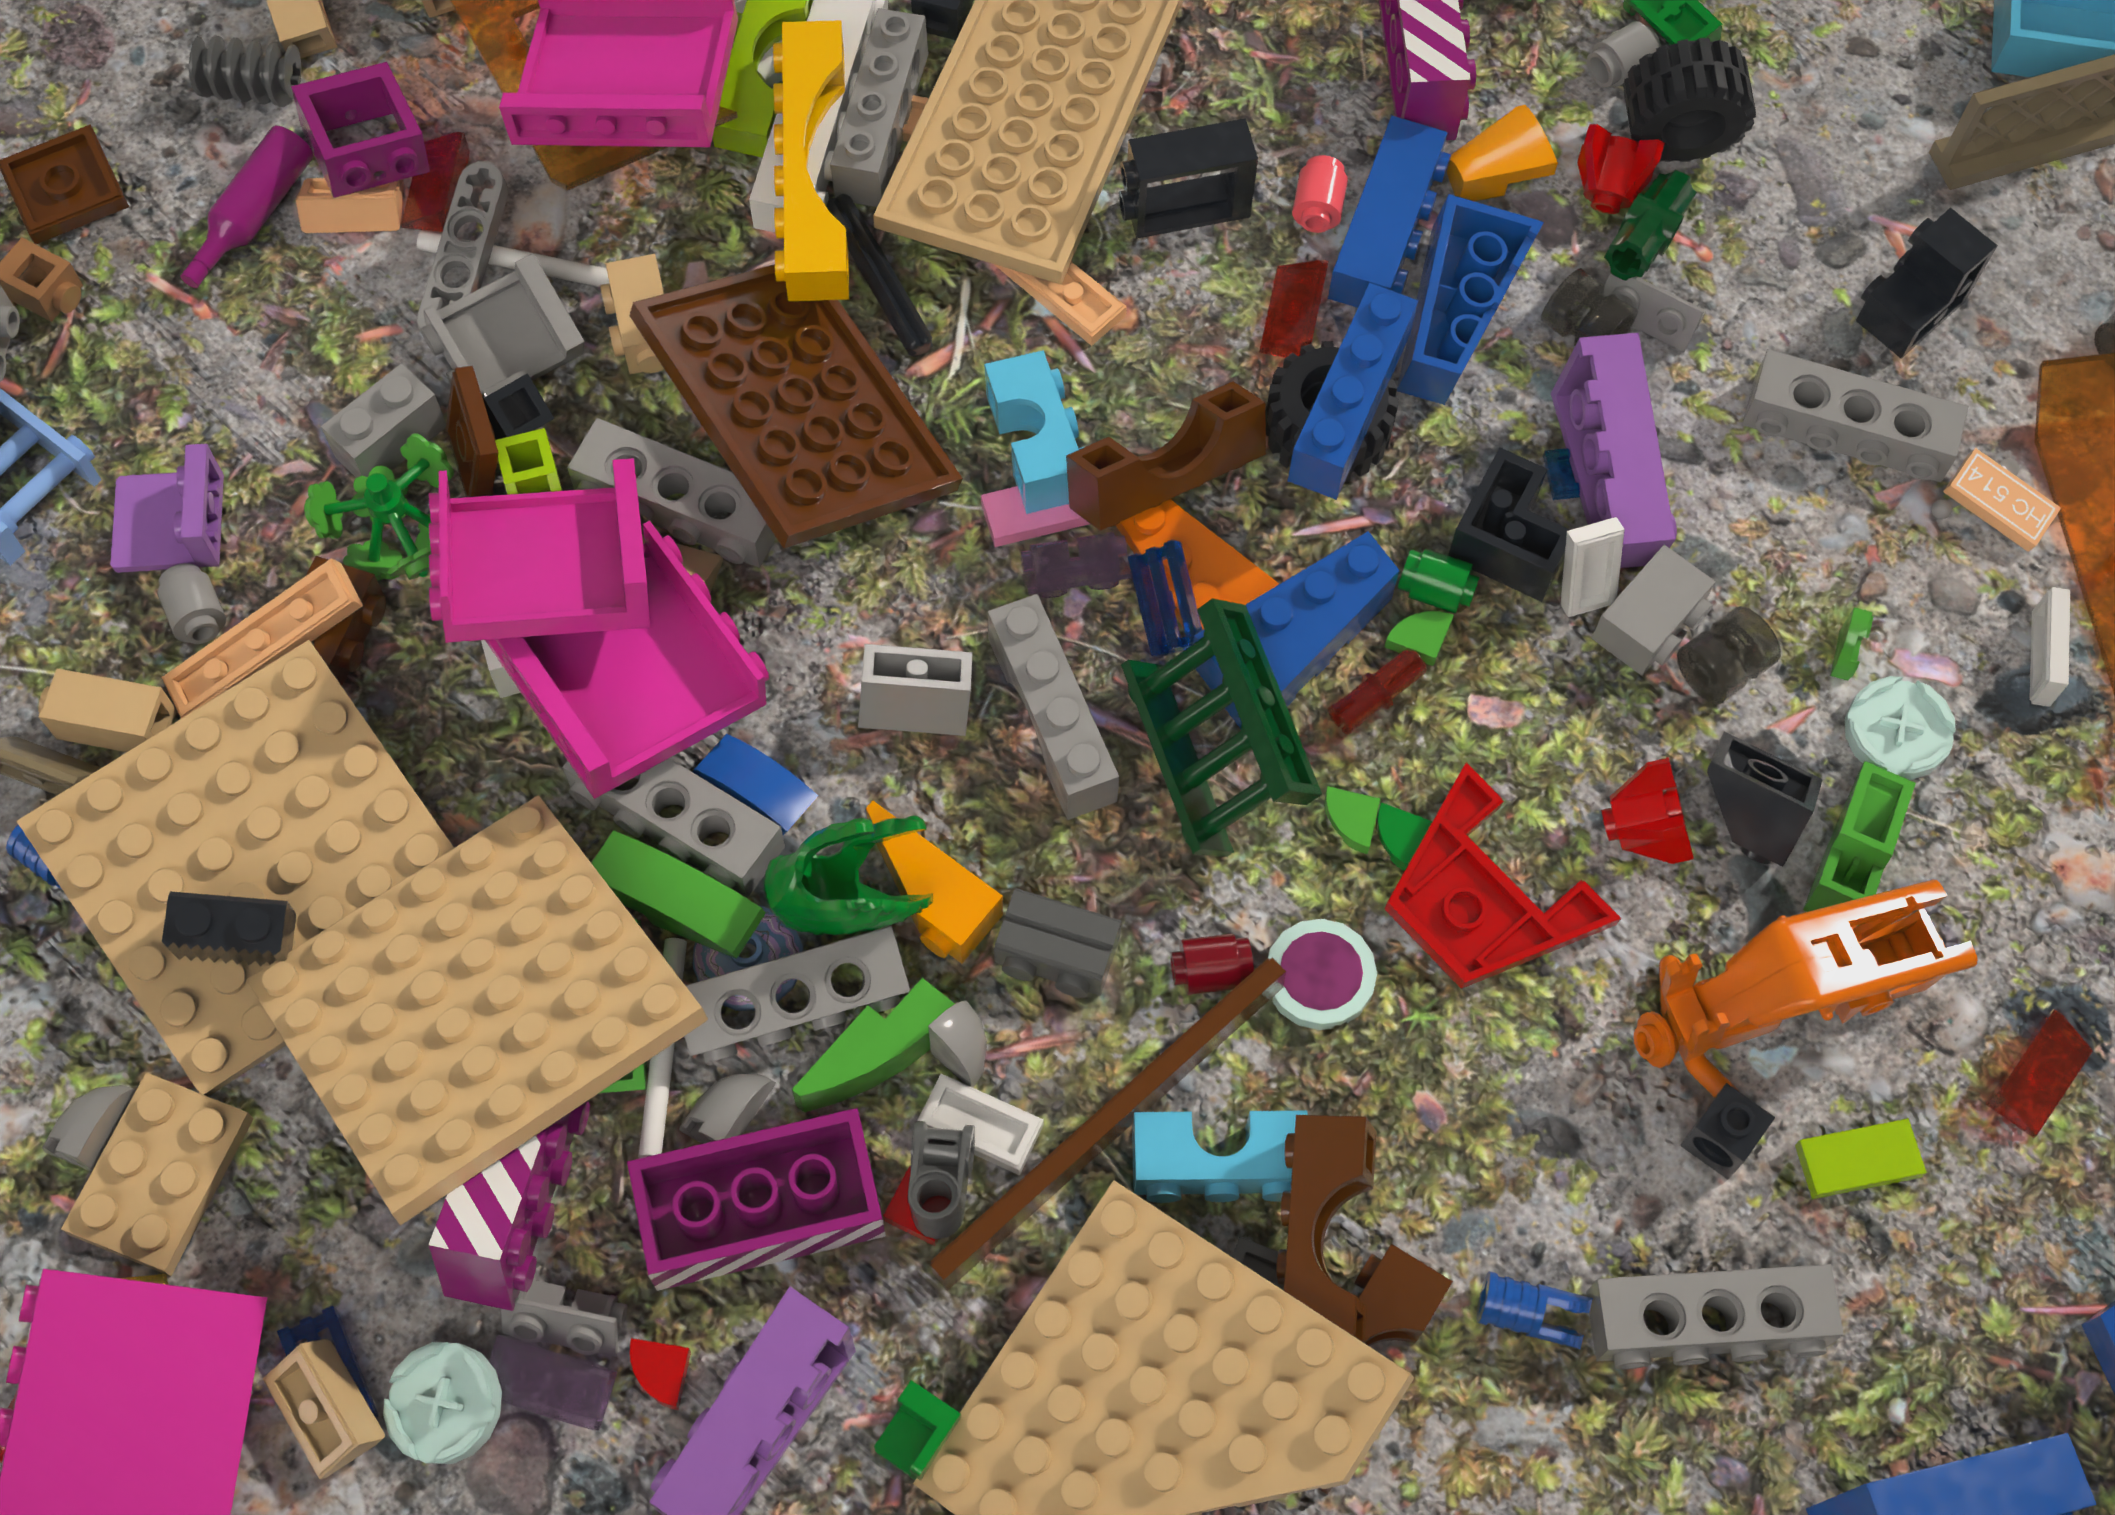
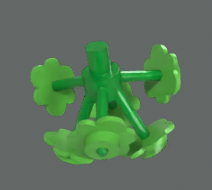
[304,433,454,581]

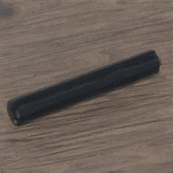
[826,194,933,357]

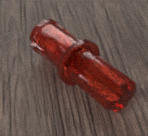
[1328,649,1427,735]

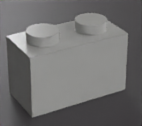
[321,363,446,478]
[1591,544,1716,676]
[858,644,973,736]

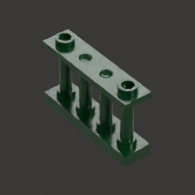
[1121,598,1322,857]

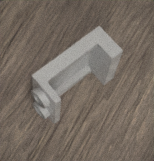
[420,253,585,398]

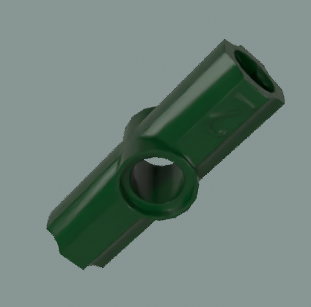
[1604,169,1697,281]

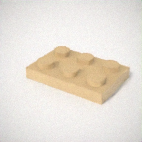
[61,1072,254,1276]

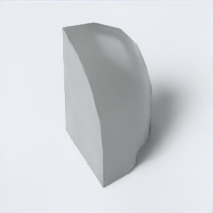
[928,1000,987,1088]
[679,1074,776,1144]
[42,1085,136,1172]

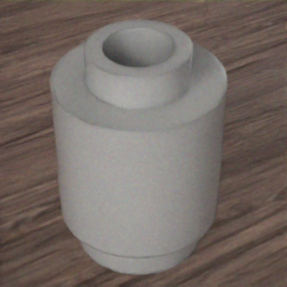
[1586,21,1660,88]
[157,563,226,644]

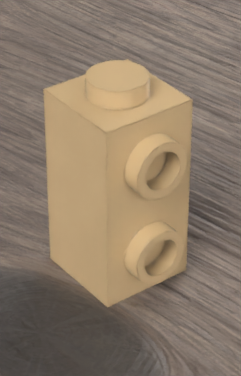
[600,254,664,374]
[38,668,177,752]

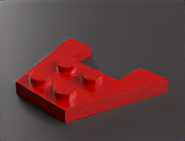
[1384,762,1621,989]

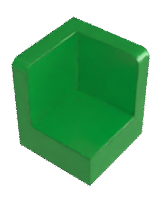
[874,1380,961,1481]

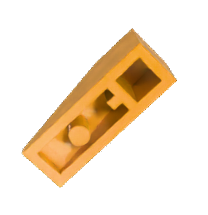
[866,800,1003,964]

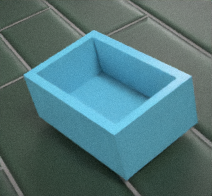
[1991,0,2115,77]

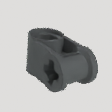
[908,1121,975,1239]

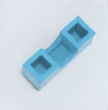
[984,350,1084,514]
[1132,1110,1308,1203]

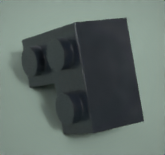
[1856,207,1998,359]
[1448,447,1570,602]

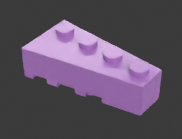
[1551,333,1677,568]

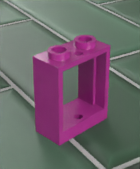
[291,62,430,198]

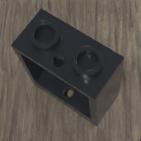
[1119,118,1258,239]

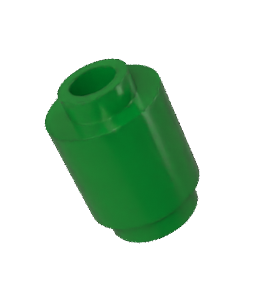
[1398,548,1480,614]

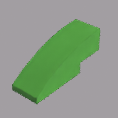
[1803,761,1916,926]
[592,830,766,959]
[792,977,955,1113]

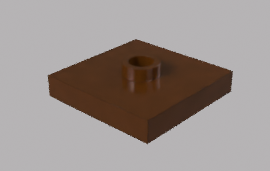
[0,124,129,244]
[446,366,499,497]

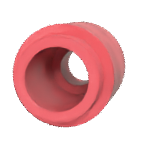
[1292,155,1348,233]

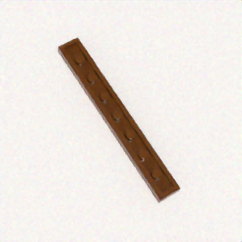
[930,957,1286,1291]

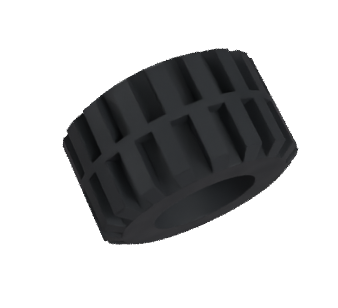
[1623,38,1756,162]
[1266,341,1399,482]

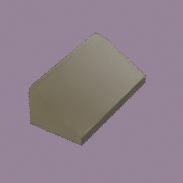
[0,736,101,795]

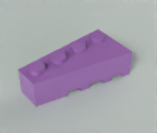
[649,1286,856,1515]

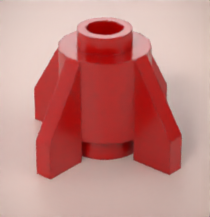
[1577,124,1665,214]
[1601,757,1694,864]

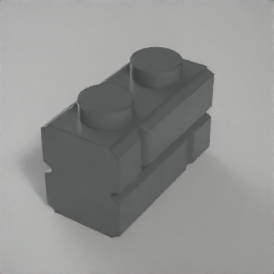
[994,888,1122,998]

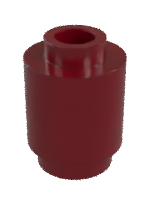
[1170,933,1254,995]

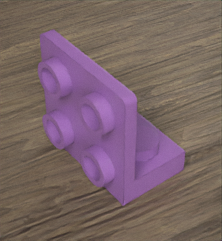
[110,444,224,573]

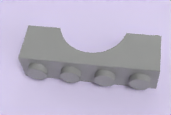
[988,594,1119,820]

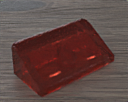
[401,132,470,232]
[1259,260,1329,358]
[1985,1009,2093,1138]

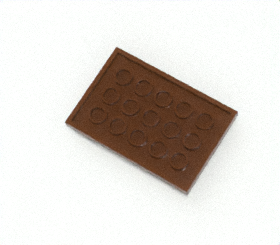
[629,264,963,549]

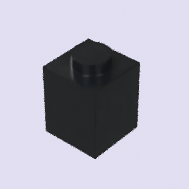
[483,373,555,440]

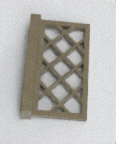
[1929,54,2115,190]

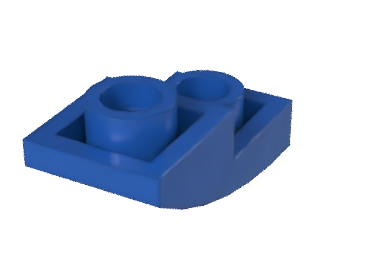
[692,734,819,835]

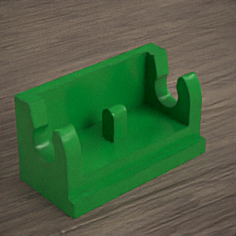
[1623,0,1723,45]

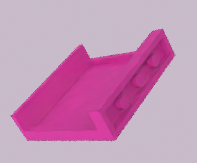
[499,0,738,147]
[429,458,650,643]
[485,520,769,799]
[0,1269,268,1515]

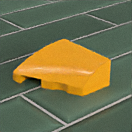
[1447,105,1558,201]

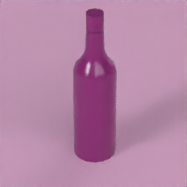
[180,125,314,288]

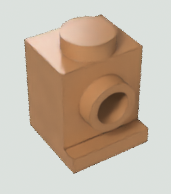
[0,237,83,322]

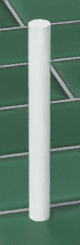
[417,230,609,287]
[638,938,687,1158]

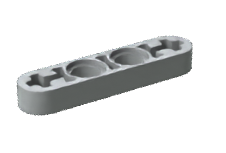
[417,161,508,329]

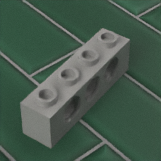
[830,8,929,207]
[1742,349,1969,482]
[567,418,776,568]
[562,758,785,898]
[684,926,910,1063]
[1586,1264,1844,1369]

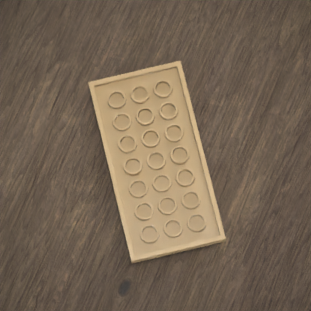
[873,0,1183,285]

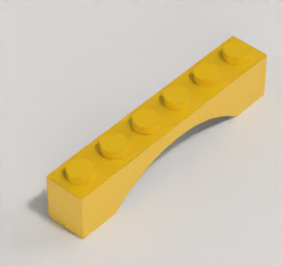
[773,20,849,302]

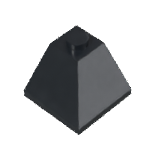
[1707,731,1823,867]

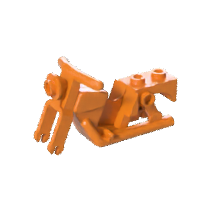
[1634,879,1978,1097]

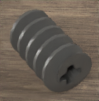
[189,35,301,107]

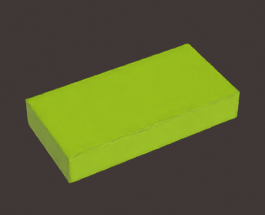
[1795,1118,1927,1200]

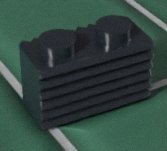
[162,891,296,967]

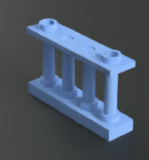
[0,388,101,566]

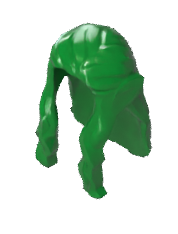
[764,815,933,935]

